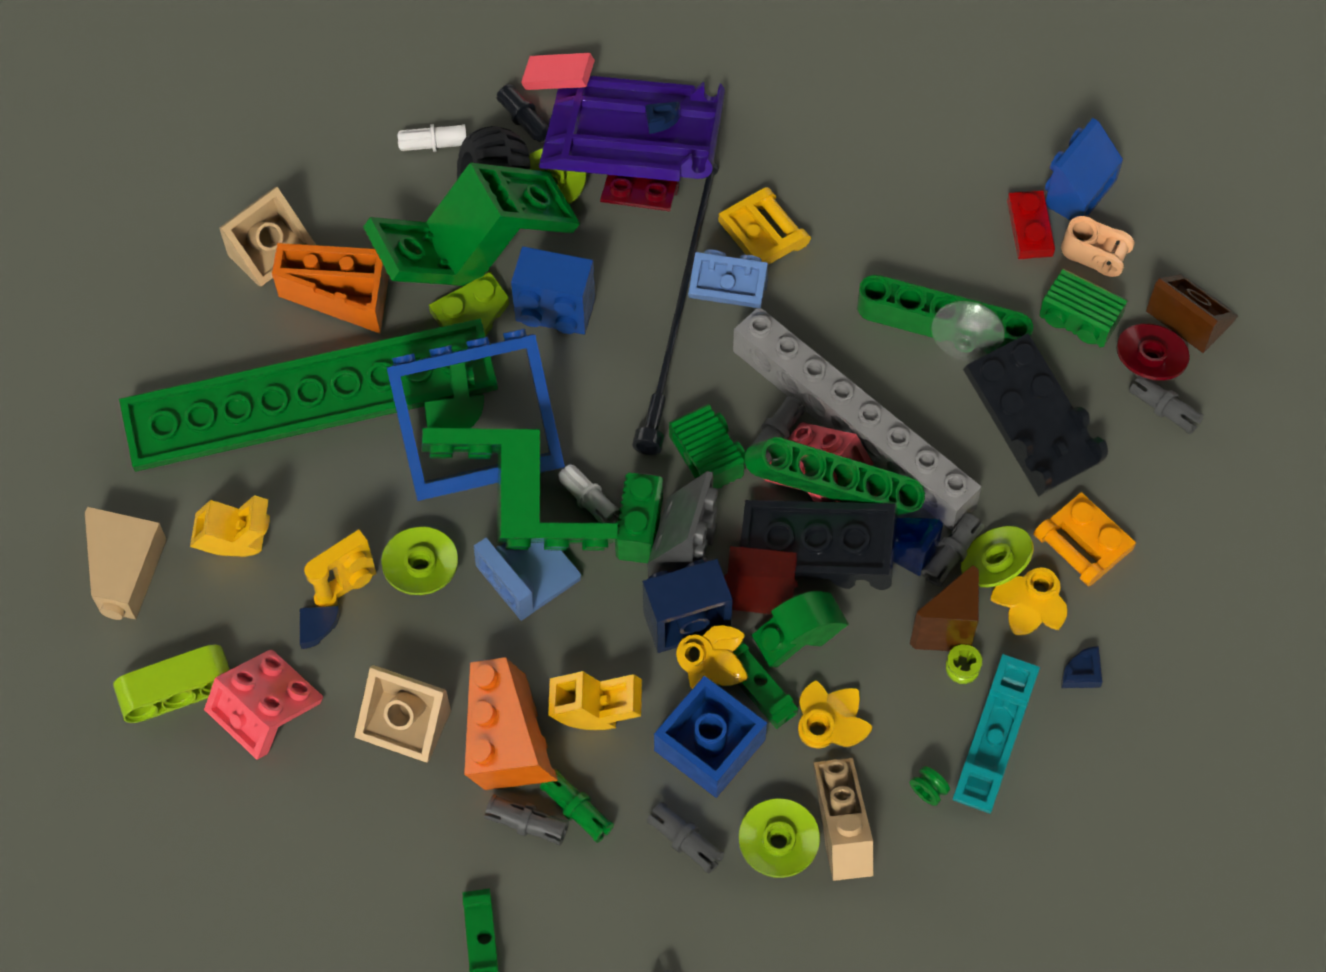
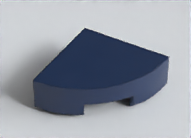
[645,102,680,134]
[300,606,340,649]
[1061,646,1102,688]

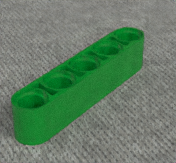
[857,275,1033,353]
[745,437,925,515]

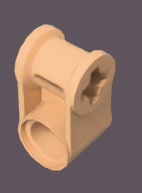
[1061,216,1135,277]

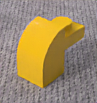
[190,495,270,557]
[548,671,642,730]

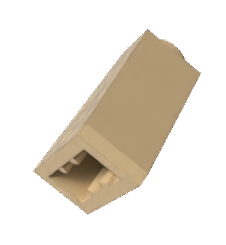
[85,507,167,620]

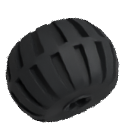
[457,126,531,179]

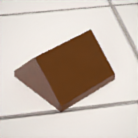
[1146,274,1238,353]
[910,565,979,651]

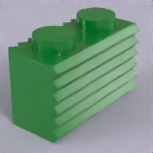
[1039,269,1128,348]
[669,404,745,488]
[615,472,663,564]

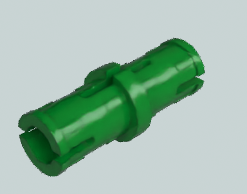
[540,769,614,843]

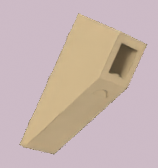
[814,758,873,881]

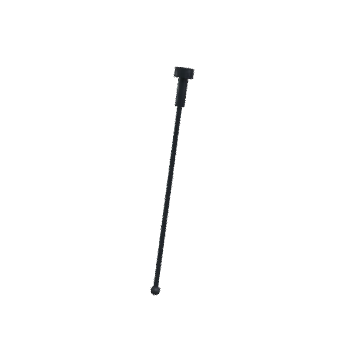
[632,163,719,455]

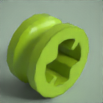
[946,644,982,684]

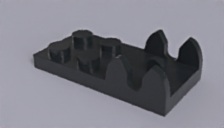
[963,333,1108,497]
[737,500,898,590]

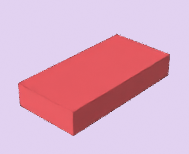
[521,53,595,90]

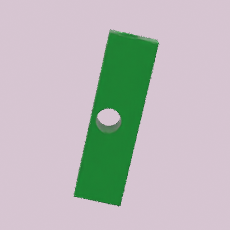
[733,643,798,729]
[462,888,499,972]

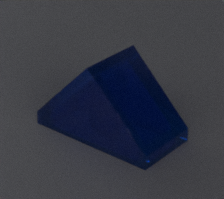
[893,518,944,576]

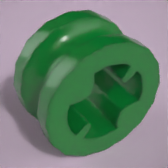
[909,766,950,806]

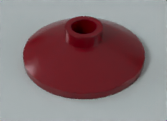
[1116,324,1190,380]

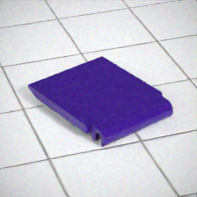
[539,76,725,182]

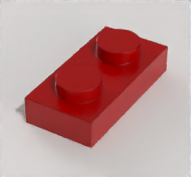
[1007,190,1055,259]

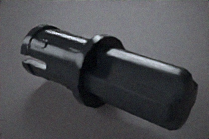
[496,84,549,142]

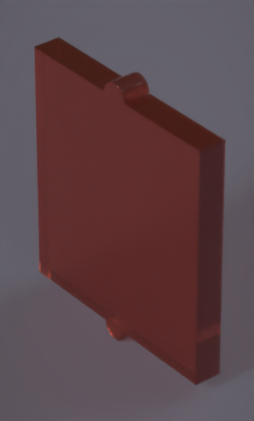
[724,546,798,615]

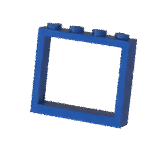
[386,329,565,501]

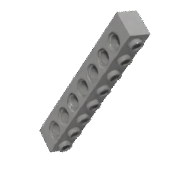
[733,308,982,531]

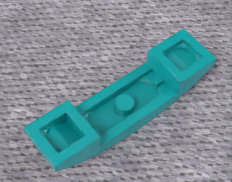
[952,654,1040,814]

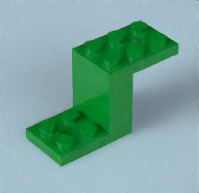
[363,163,580,286]
[422,428,618,551]

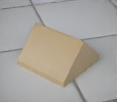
[219,187,316,287]
[354,665,451,763]

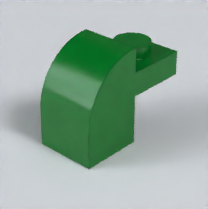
[423,362,484,428]
[752,591,849,667]

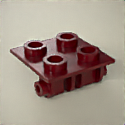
[600,175,679,212]

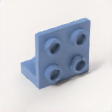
[688,249,768,309]
[474,538,581,621]

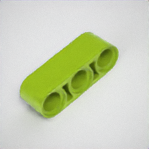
[113,644,230,723]

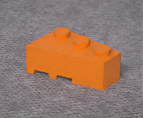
[272,243,389,334]
[464,657,558,790]

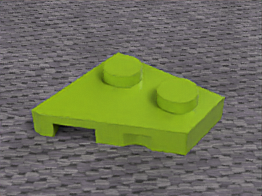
[429,272,509,336]

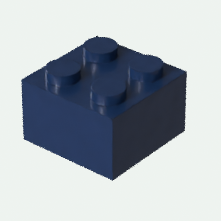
[642,559,733,653]

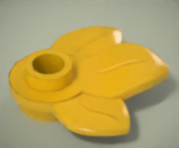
[990,567,1067,635]
[676,625,748,689]
[798,681,872,748]

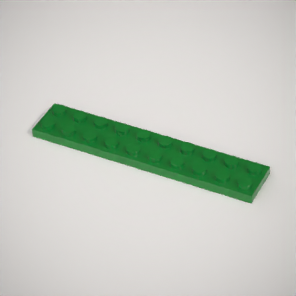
[119,318,498,472]

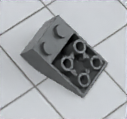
[648,471,718,578]

